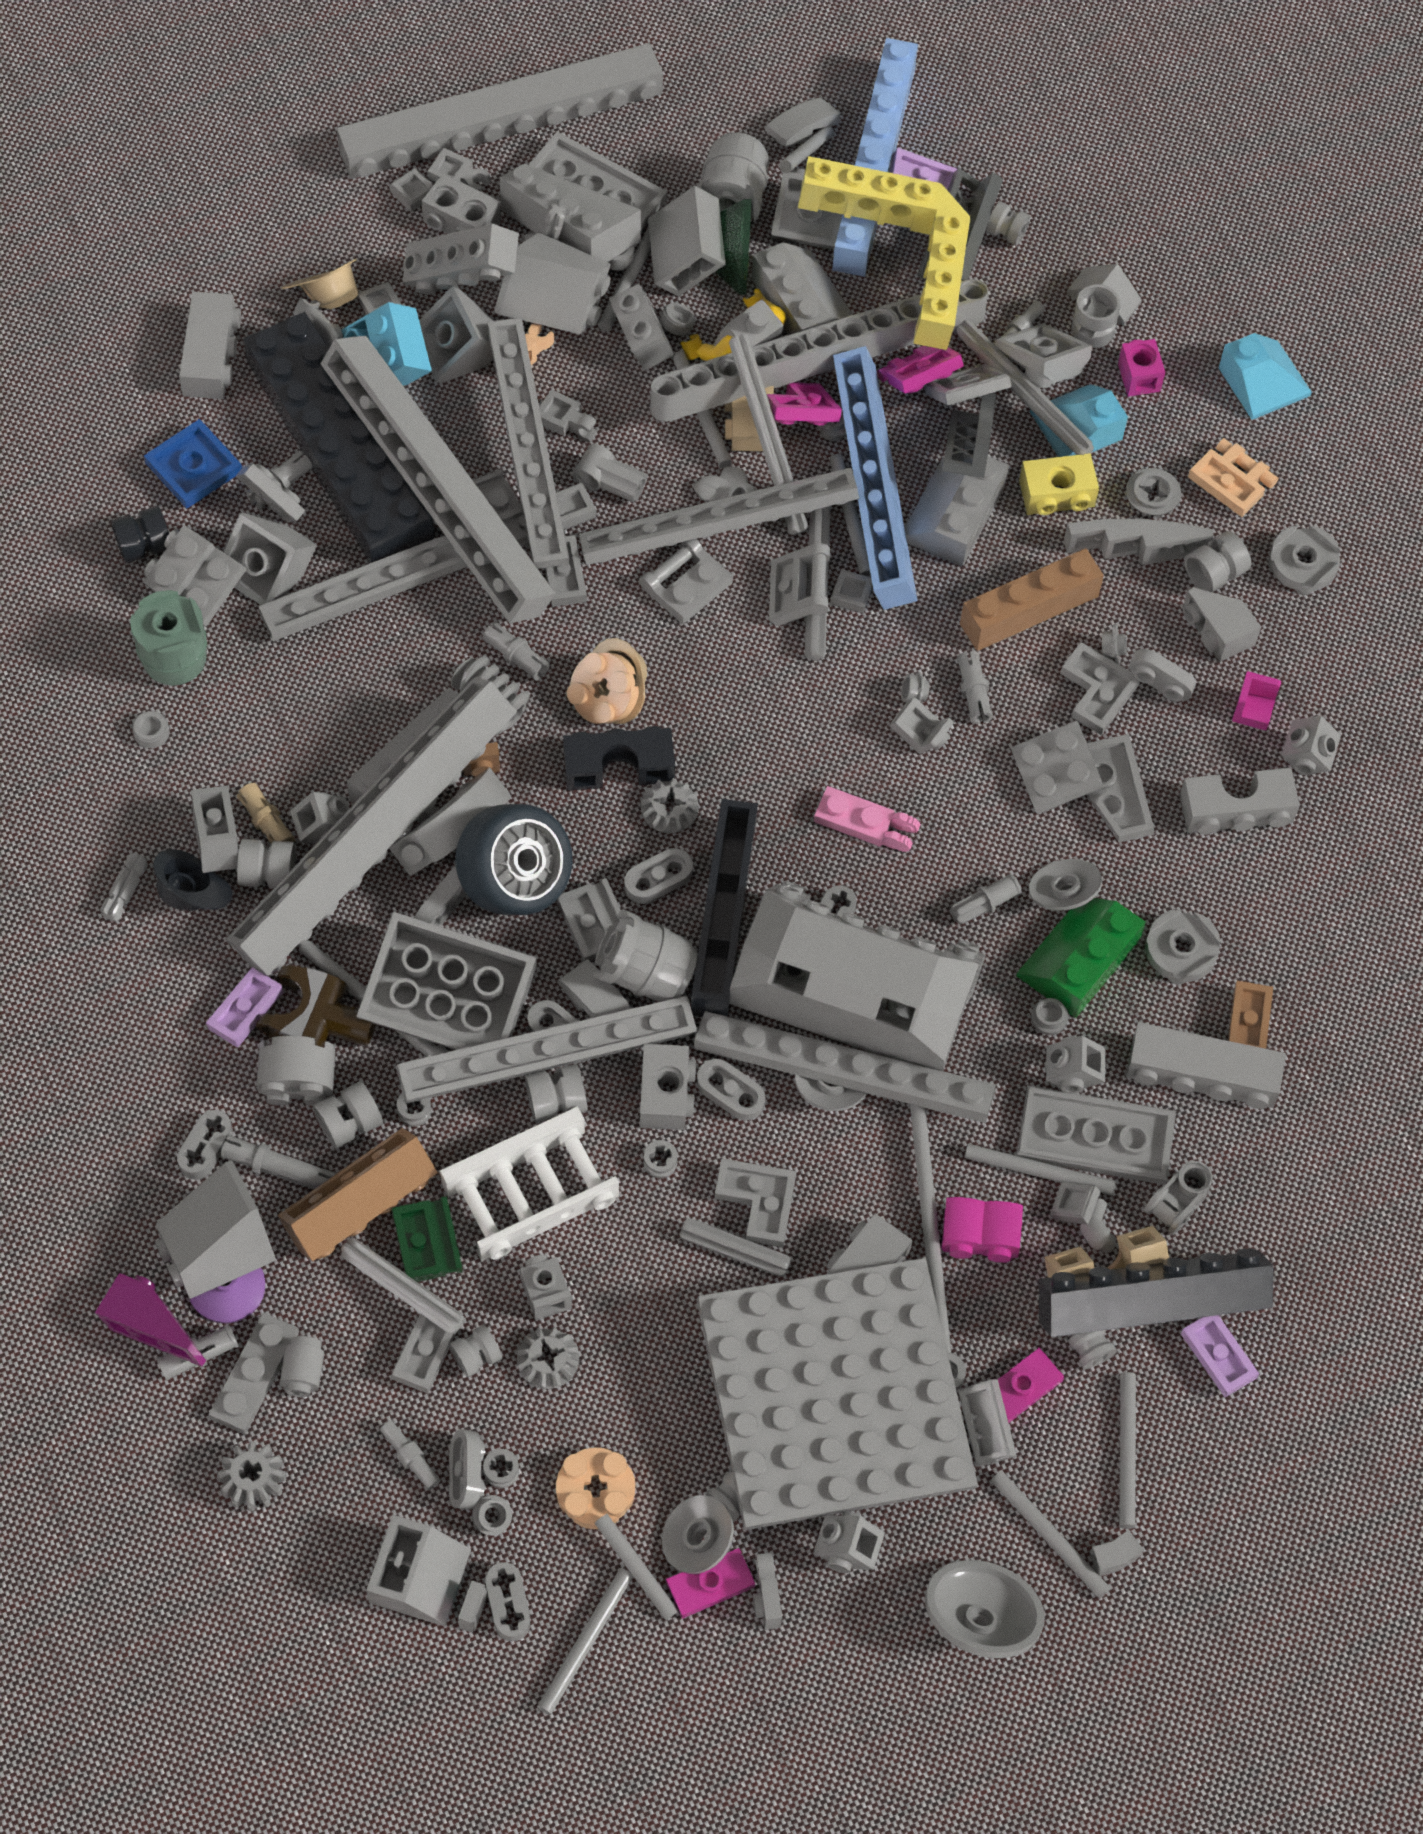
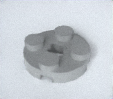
[1268,526,1340,595]
[1144,910,1220,985]

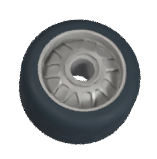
[455,804,573,915]

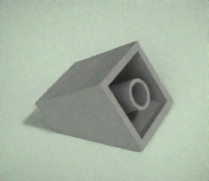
[494,232,611,334]
[155,1160,276,1299]

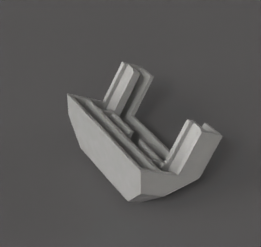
[729,881,986,1071]

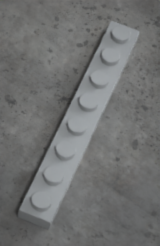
[487,318,569,569]
[579,468,859,565]
[396,996,697,1104]
[694,1011,996,1123]

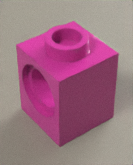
[1118,339,1165,397]

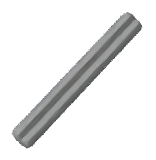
[341,1238,464,1334]

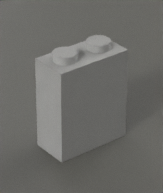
[648,185,726,296]

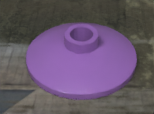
[190,1268,265,1324]

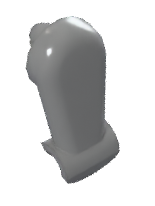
[294,299,343,349]

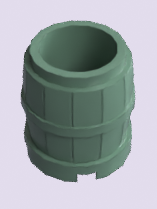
[130,590,207,686]

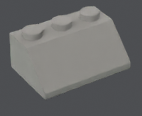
[752,243,853,335]
[905,456,1009,567]

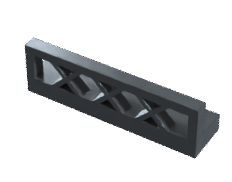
[917,168,1003,281]
[942,393,996,478]

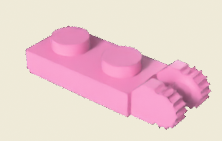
[814,786,921,852]

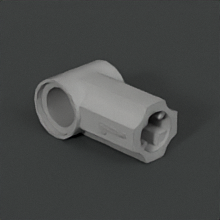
[572,444,647,503]

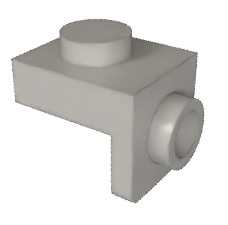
[889,697,954,754]

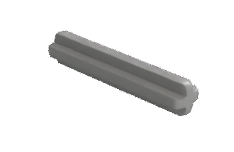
[680,1218,791,1277]

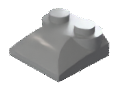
[995,323,1092,388]

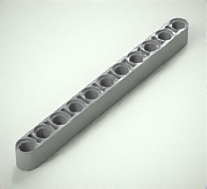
[650,279,989,422]

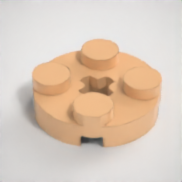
[567,653,639,724]
[556,1448,635,1529]

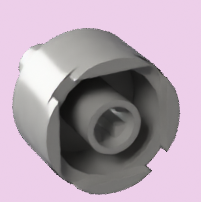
[256,1036,336,1106]

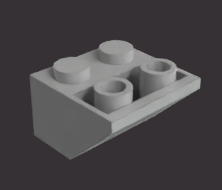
[366,1515,471,1627]

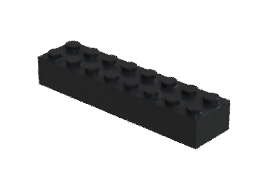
[243,312,434,563]

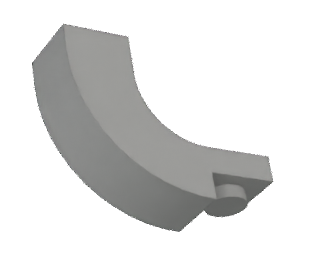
[389,767,511,877]

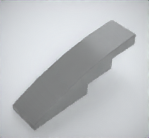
[1064,519,1214,565]

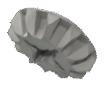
[1125,468,1181,519]
[641,778,699,833]
[517,1327,579,1389]

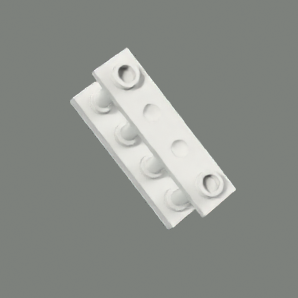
[440,1106,619,1261]

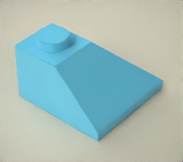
[1219,333,1312,420]
[1030,384,1128,457]

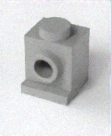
[520,1255,572,1321]

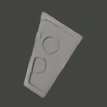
[1086,734,1154,842]

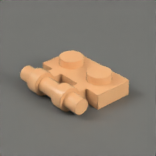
[1188,438,1279,517]

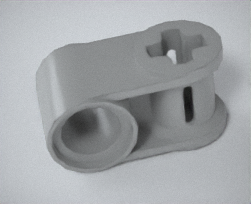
[1143,1161,1213,1235]

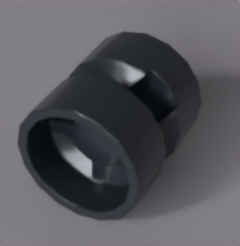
[111,505,169,564]

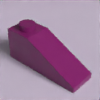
[95,1273,206,1367]

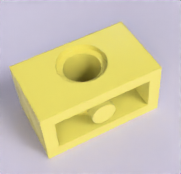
[1019,453,1099,515]

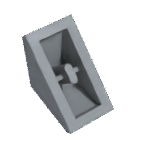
[1067,264,1142,326]

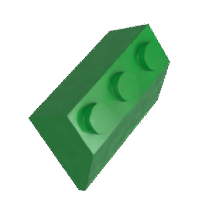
[1016,898,1146,1019]

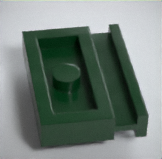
[392,1196,463,1282]

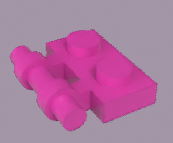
[877,346,964,394]

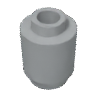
[280,1336,324,1397]

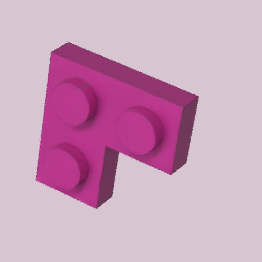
[767,383,842,425]

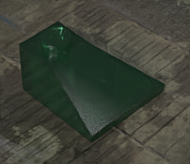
[715,199,751,295]

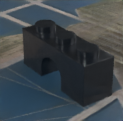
[563,726,675,791]

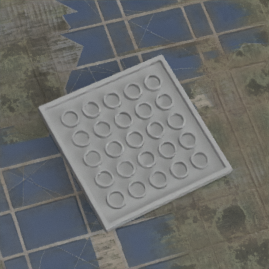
[697,1258,978,1530]

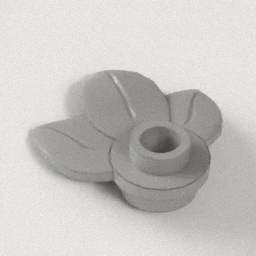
[693,466,756,503]

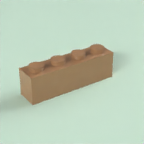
[960,548,1104,651]
[277,1128,438,1262]

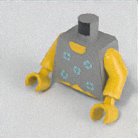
[680,289,786,361]

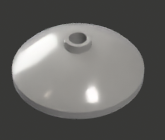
[925,1560,1045,1658]

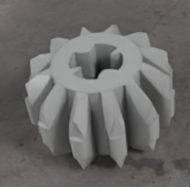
[217,1441,286,1512]

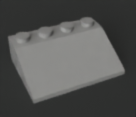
[357,912,537,1050]

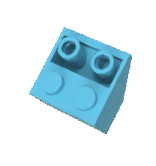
[341,302,432,386]

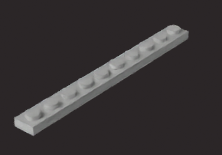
[258,483,596,641]

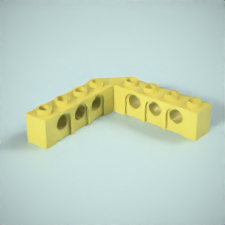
[798,156,970,350]

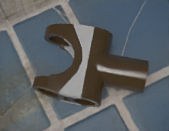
[256,965,376,1047]

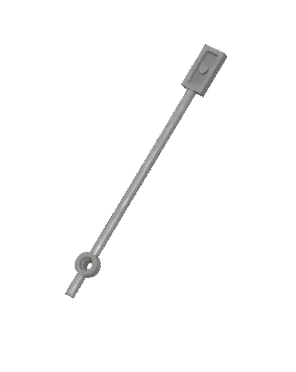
[887,999,966,1391]

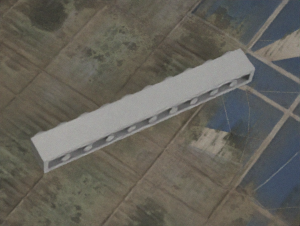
[337,43,663,179]
[320,336,556,623]
[225,677,517,976]

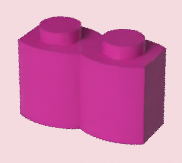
[941,1197,1023,1263]

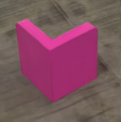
[1232,671,1281,731]

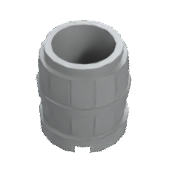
[698,133,769,228]
[594,909,697,1002]

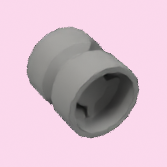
[1071,284,1121,348]
[1184,531,1252,592]
[237,839,296,889]
[525,1064,587,1123]
[313,1081,383,1149]

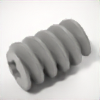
[451,656,530,731]

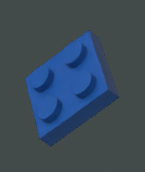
[144,419,242,509]

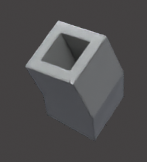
[1090,1530,1144,1576]

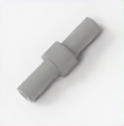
[994,300,1045,345]
[380,1420,441,1490]

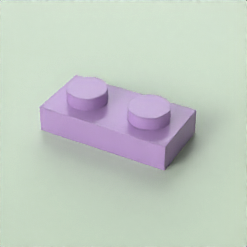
[889,148,957,190]
[206,967,284,1048]
[1181,1315,1259,1398]

